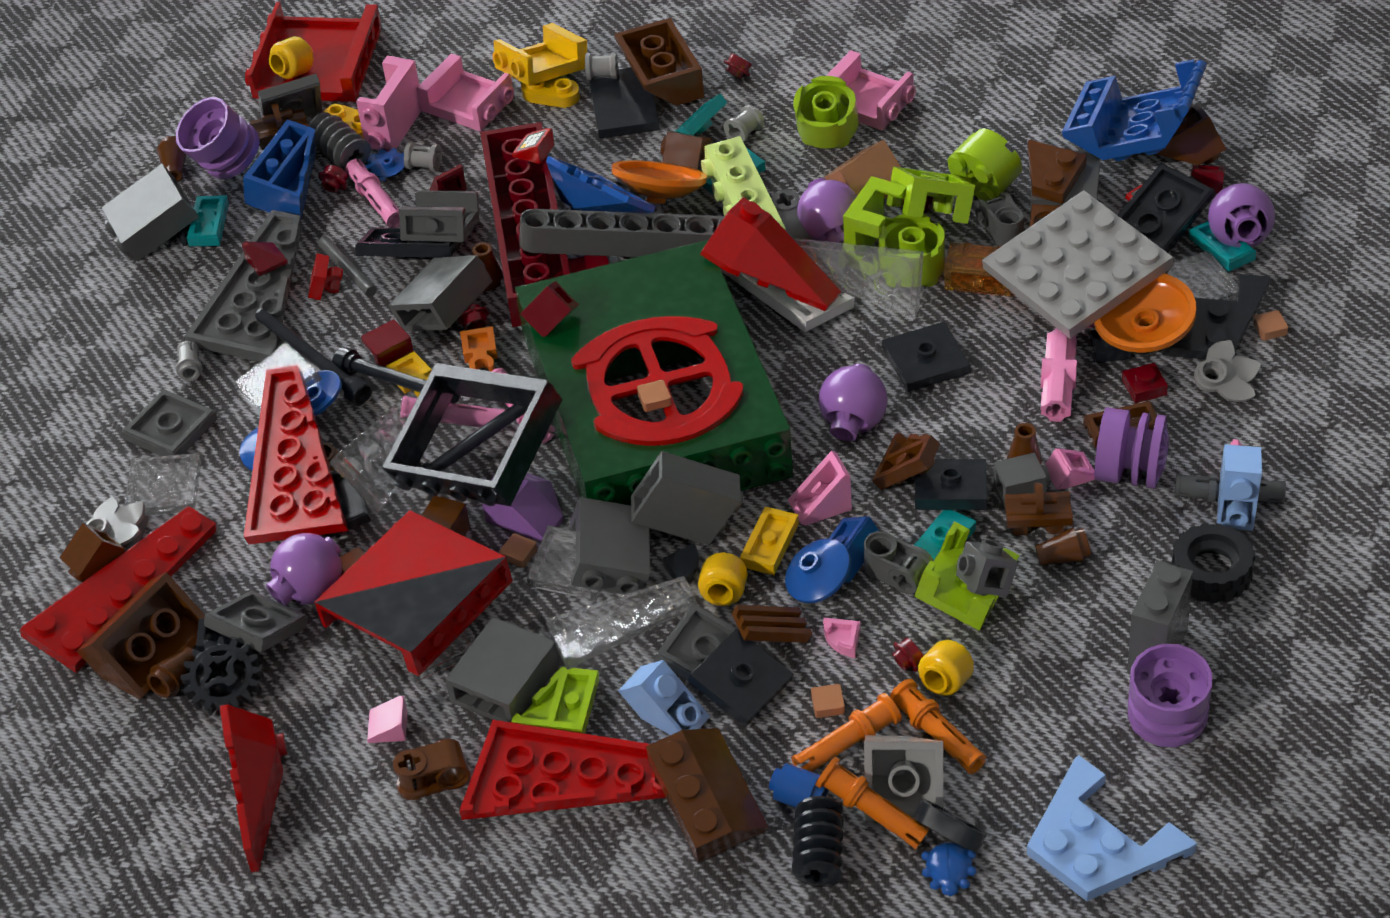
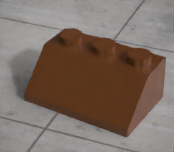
[614,18,704,106]
[77,572,205,699]
[646,728,769,863]

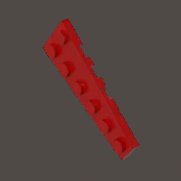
[20,506,217,673]

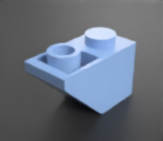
[1216,444,1262,531]
[618,660,710,735]

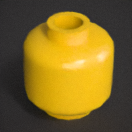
[269,36,314,79]
[698,552,748,607]
[918,640,974,696]

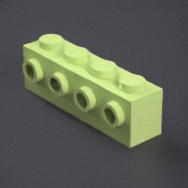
[701,136,786,231]

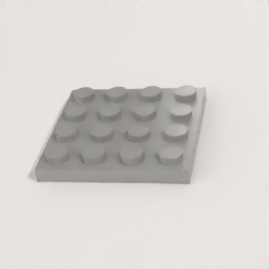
[982,190,1174,339]

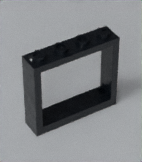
[382,363,562,507]

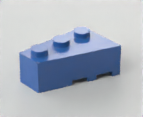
[243,119,316,220]

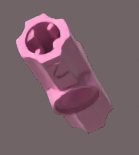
[1041,328,1077,422]

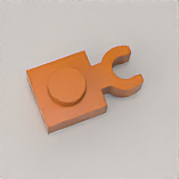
[460,326,498,372]

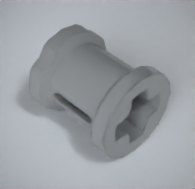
[585,52,618,81]
[723,104,764,142]
[404,142,442,172]

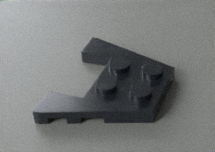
[1160,271,1270,360]

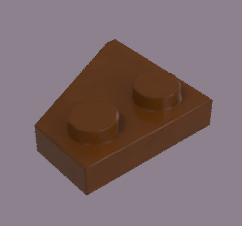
[1027,140,1087,204]
[872,433,941,490]

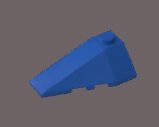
[546,156,656,213]

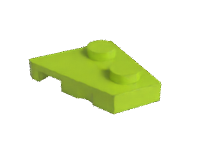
[511,667,599,734]

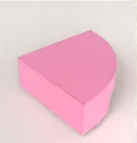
[823,618,861,658]

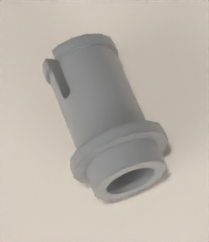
[176,341,203,381]

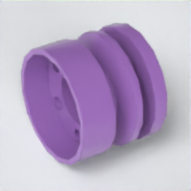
[176,97,260,180]
[1094,407,1170,489]
[1127,643,1212,747]

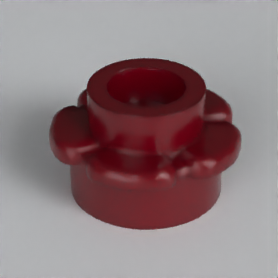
[724,53,752,79]
[318,165,348,193]
[457,304,489,331]
[891,637,924,672]

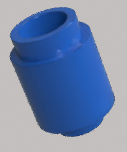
[769,763,829,808]

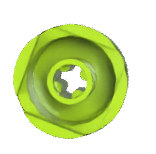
[793,76,859,149]
[947,128,1022,201]
[879,214,945,287]

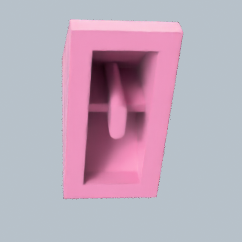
[788,450,852,526]

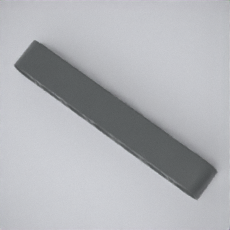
[519,209,725,257]

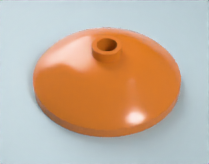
[612,160,707,204]
[1094,273,1197,353]

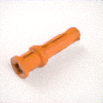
[890,679,986,774]
[791,693,902,772]
[815,756,930,850]

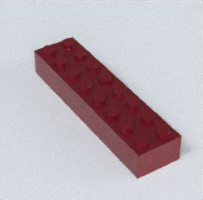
[480,122,570,327]

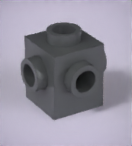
[956,539,1018,597]

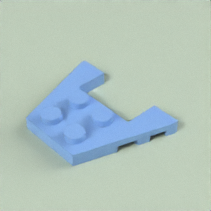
[1027,755,1197,901]

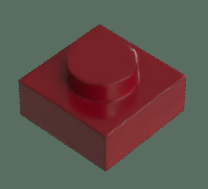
[1122,363,1168,404]

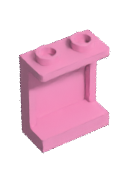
[826,50,916,131]
[417,53,514,132]
[356,55,421,152]

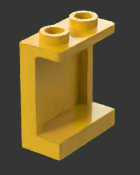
[492,23,587,86]

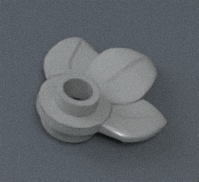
[1194,340,1261,402]
[85,496,145,546]

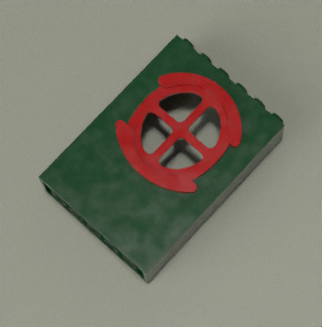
[515,240,793,506]

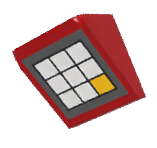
[512,128,555,164]

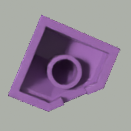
[482,473,564,544]

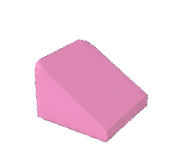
[1045,448,1095,490]
[367,696,408,743]

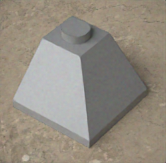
[864,735,944,820]

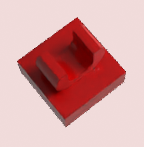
[308,253,343,301]

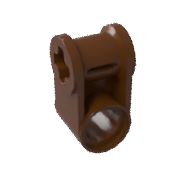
[393,738,470,800]

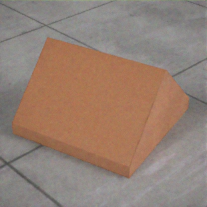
[823,140,901,199]

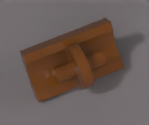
[250,103,309,151]
[1005,483,1073,536]

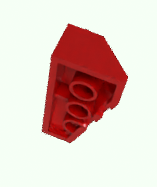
[700,197,841,311]
[220,704,288,873]

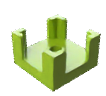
[886,166,975,224]
[843,176,907,275]
[914,521,1020,631]

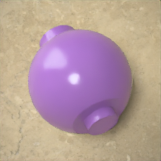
[797,178,857,251]
[1208,183,1275,247]
[819,364,888,441]
[266,533,342,606]

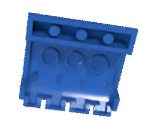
[1062,59,1207,161]

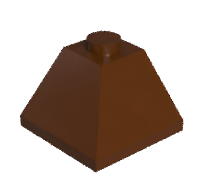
[1156,103,1227,165]

